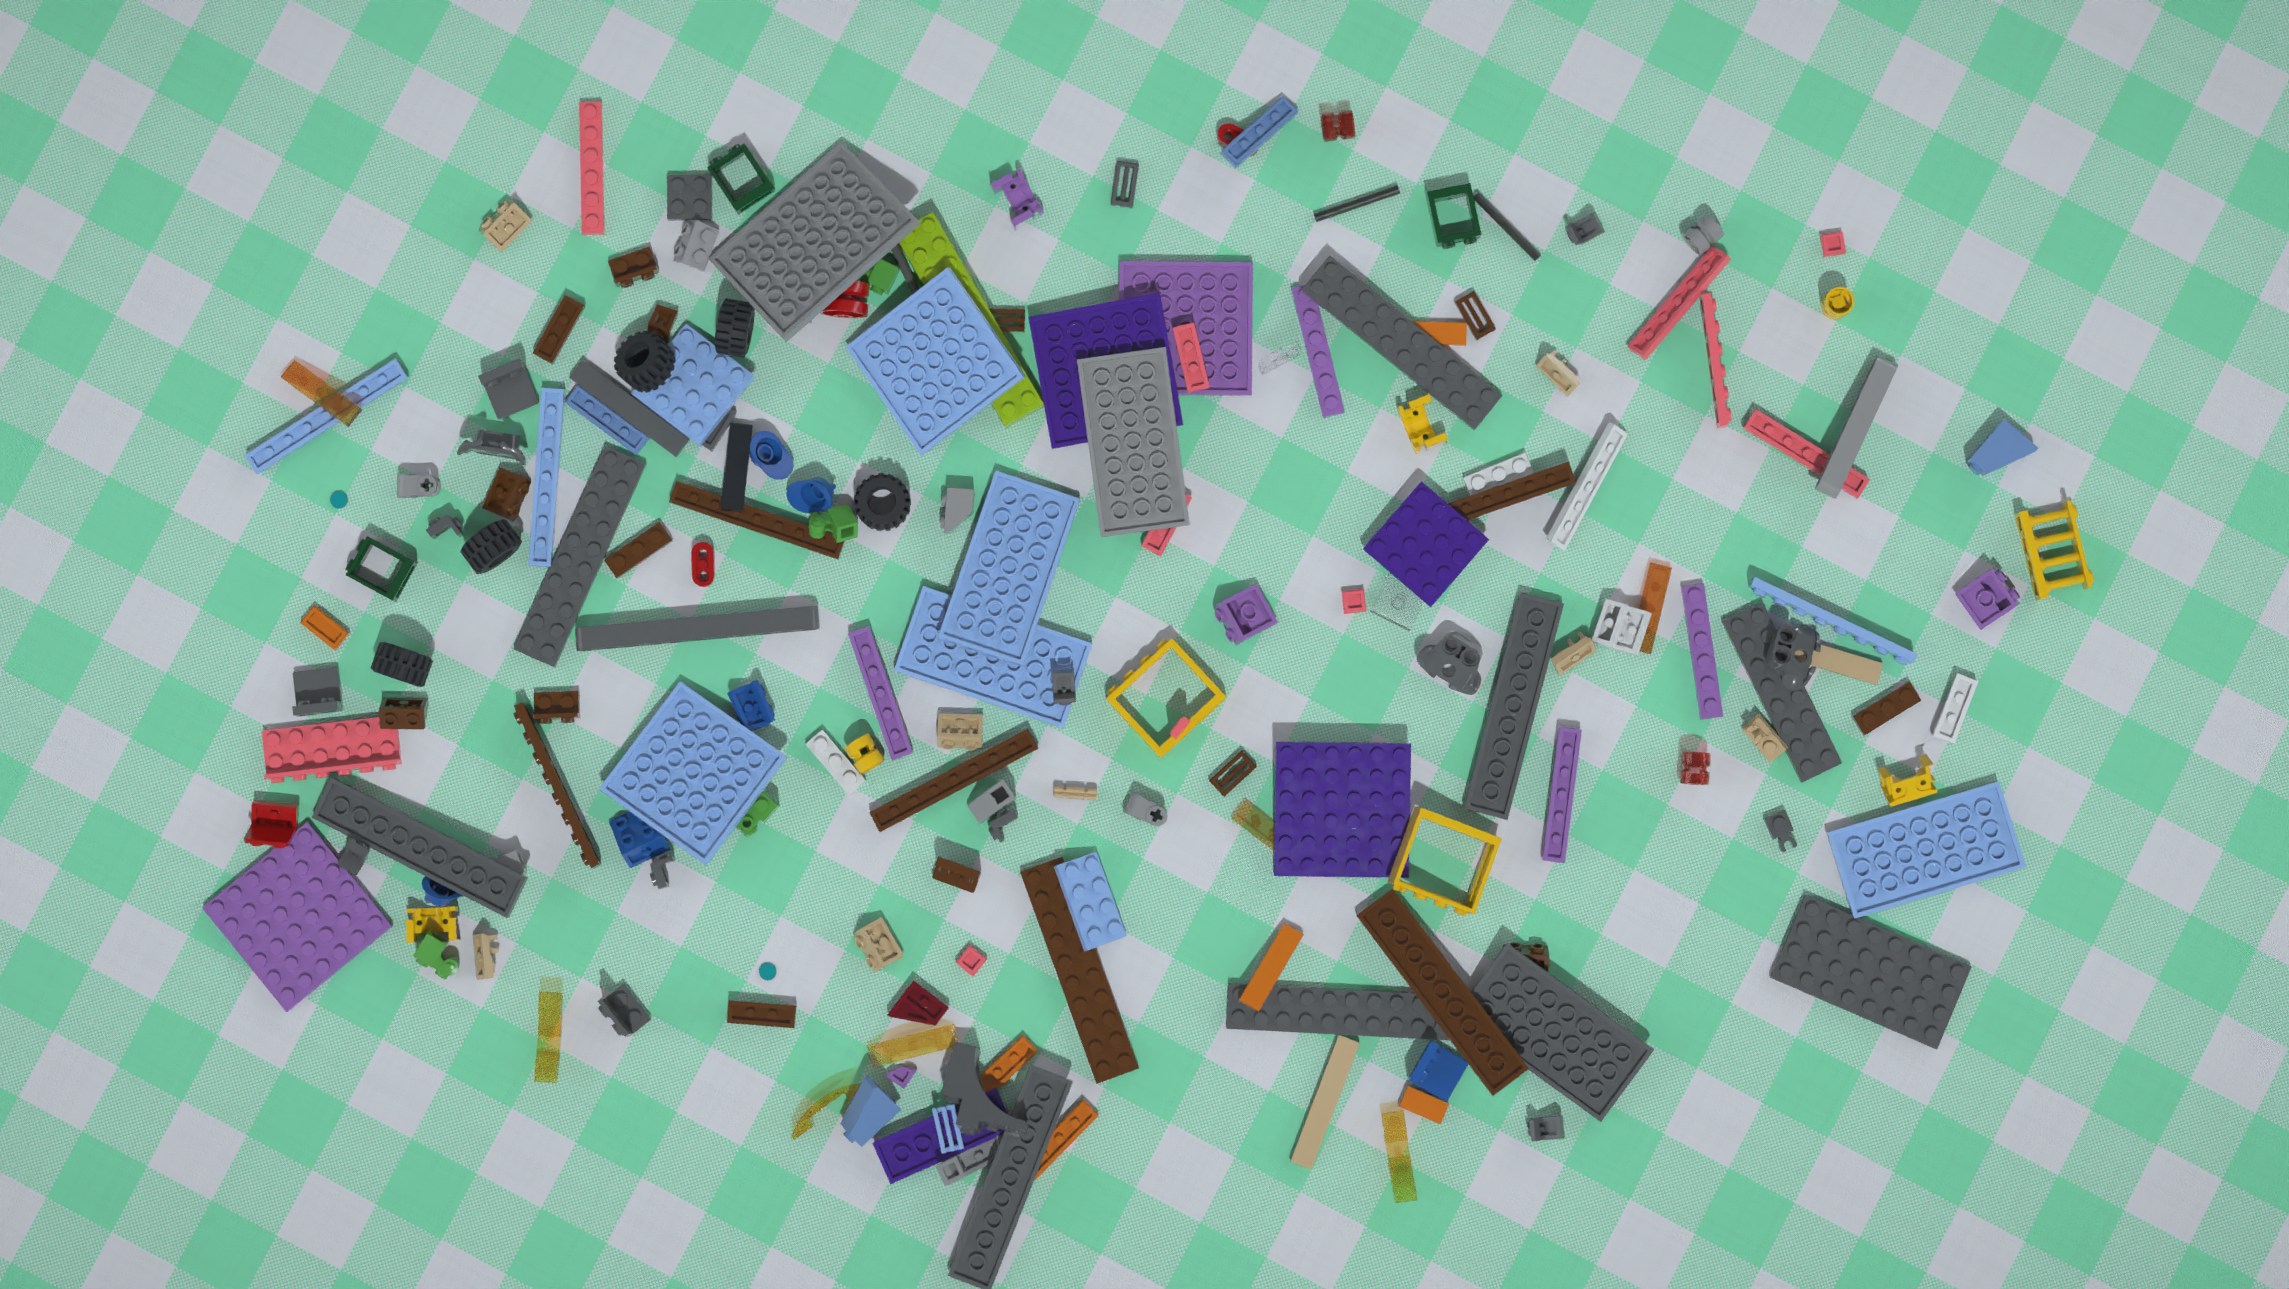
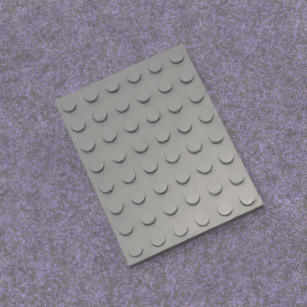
[708,141,921,342]

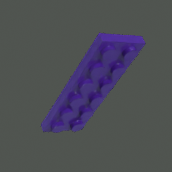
[872,1087,1008,1184]

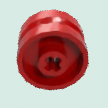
[820,281,870,318]

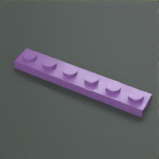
[1291,285,1345,418]
[1681,584,1723,720]
[848,626,913,761]
[1542,727,1582,863]

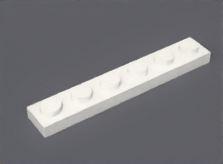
[1546,422,1628,551]

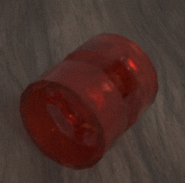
[1321,110,1355,142]
[1680,752,1711,785]

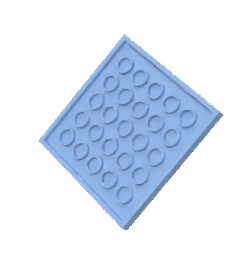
[846,268,1026,455]
[599,682,787,866]

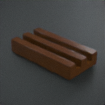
[1454,291,1496,341]
[989,308,1025,332]
[1209,750,1257,797]

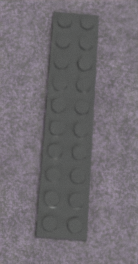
[1301,255,1503,430]
[514,446,647,667]
[1464,592,1564,820]
[312,777,528,918]
[1226,984,1449,1040]
[948,1064,1073,1289]

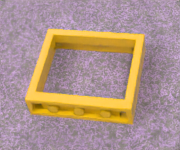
[1106,638,1227,759]
[1387,807,1502,916]

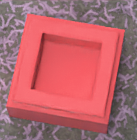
[1820,231,1846,257]
[1342,589,1367,614]
[1170,716,1190,739]
[955,945,987,977]

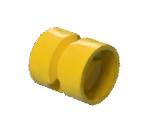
[1821,287,1854,320]
[844,733,885,775]

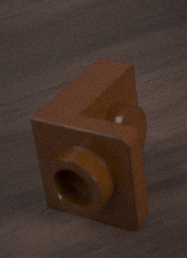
[648,304,678,343]

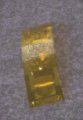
[534,991,562,1083]
[867,1024,959,1068]
[791,1083,861,1140]
[1381,1110,1418,1204]

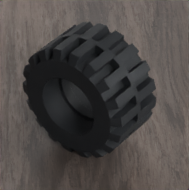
[715,298,755,358]
[614,331,676,393]
[854,473,911,531]
[460,519,522,574]
[371,642,433,687]

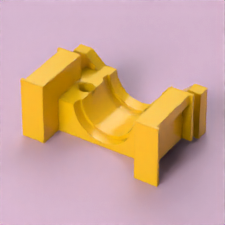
[1397,393,1448,454]
[1877,754,1938,807]
[404,906,461,943]

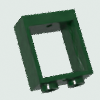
[707,143,775,215]
[1426,183,1482,249]
[345,536,418,602]

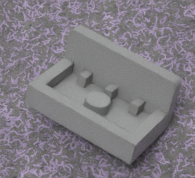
[673,220,719,271]

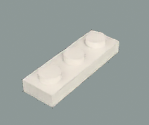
[1463,453,1534,496]
[1932,673,1978,744]
[806,729,866,795]

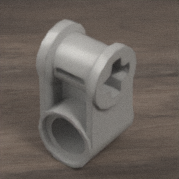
[397,474,441,498]
[1123,792,1168,826]

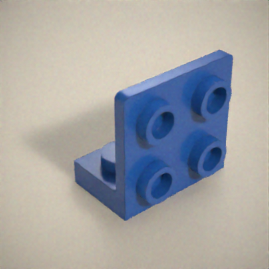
[609,811,671,868]
[1408,1040,1468,1101]

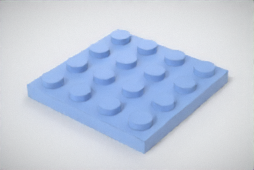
[631,324,755,447]

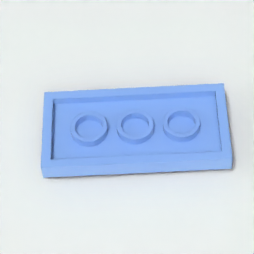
[1054,852,1127,952]

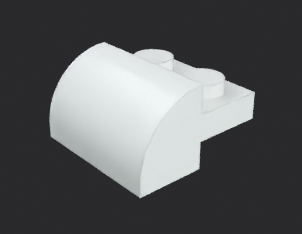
[1592,599,1652,656]

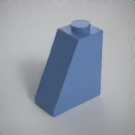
[1966,419,2038,476]
[840,1075,901,1147]

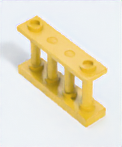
[2015,500,2094,601]

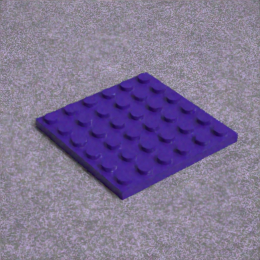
[1028,293,1184,449]
[1274,741,1411,878]

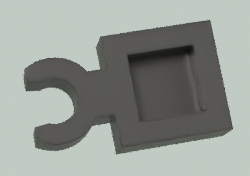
[1763,810,1797,852]

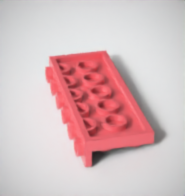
[262,717,402,783]

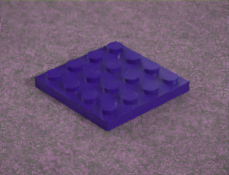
[1363,481,1489,608]

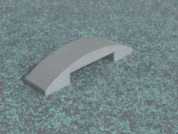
[936,1135,1003,1186]

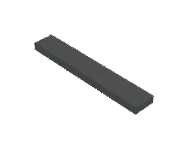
[569,360,690,458]

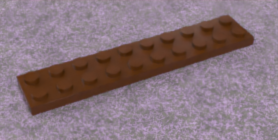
[1020,857,1139,1084]
[1356,889,1529,1096]

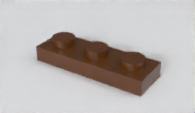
[533,295,585,365]
[604,522,672,579]
[1852,681,1921,736]
[727,1000,797,1028]

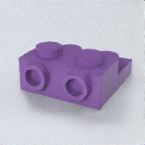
[1955,567,2020,630]
[1214,583,1278,645]

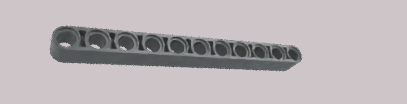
[575,606,820,651]

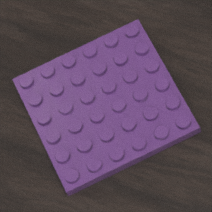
[1119,261,1253,396]
[202,822,393,1012]

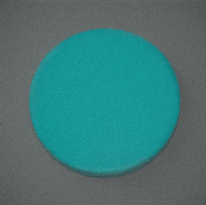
[330,491,348,509]
[759,963,777,981]

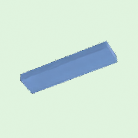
[1220,96,1298,169]
[565,385,650,456]

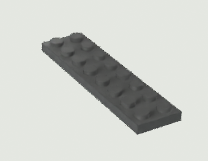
[1722,602,1842,783]

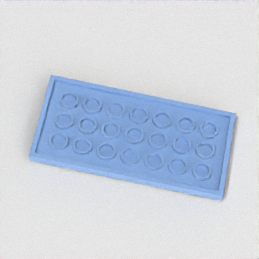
[938,471,1080,667]
[894,586,1092,729]
[1827,781,2026,919]

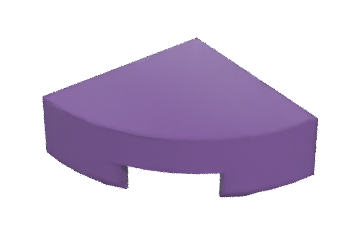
[886,1066,917,1089]

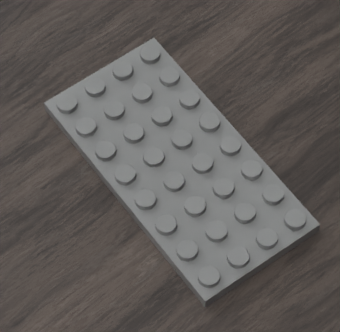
[1077,347,1190,537]

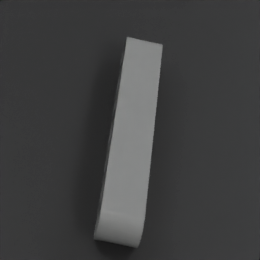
[1815,355,1898,499]

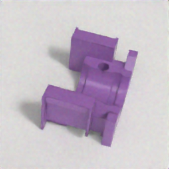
[990,169,1044,231]

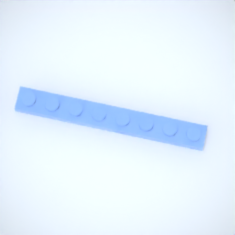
[244,359,408,475]
[528,388,565,567]
[1749,577,1918,665]

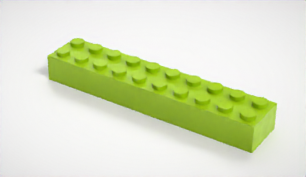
[899,212,1044,429]

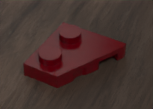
[887,980,949,1026]

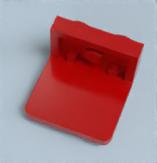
[244,800,298,848]

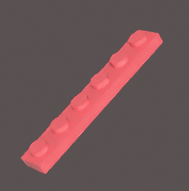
[579,102,605,235]
[1627,246,1731,360]
[1699,293,1732,429]
[1743,409,1870,499]

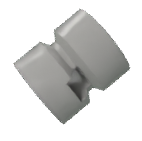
[1682,214,1725,256]

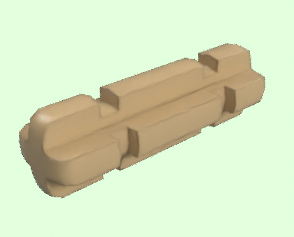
[1053,785,1097,800]

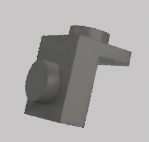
[1566,212,1605,245]
[426,515,464,539]
[1052,669,1076,705]
[988,808,1018,843]
[338,839,370,875]
[650,854,675,889]
[1528,1116,1565,1141]

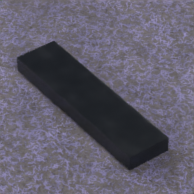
[721,423,753,512]

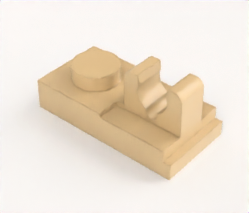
[1536,350,1582,397]
[1551,632,1597,676]
[1742,714,1788,763]
[473,933,499,980]

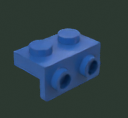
[727,680,775,731]

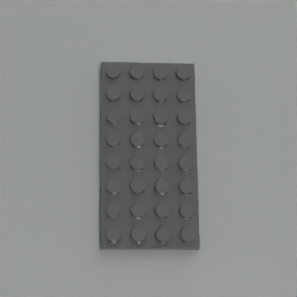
[1770,895,1972,1050]
[1471,942,1654,1122]

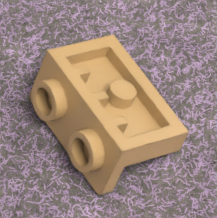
[479,199,532,252]
[937,713,983,750]
[853,917,904,973]

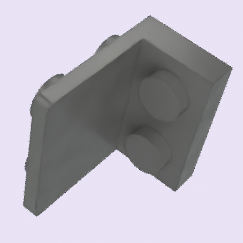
[478,359,539,420]
[292,667,343,717]
[598,984,651,1037]

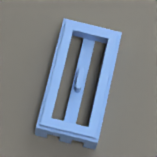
[932,1104,964,1153]

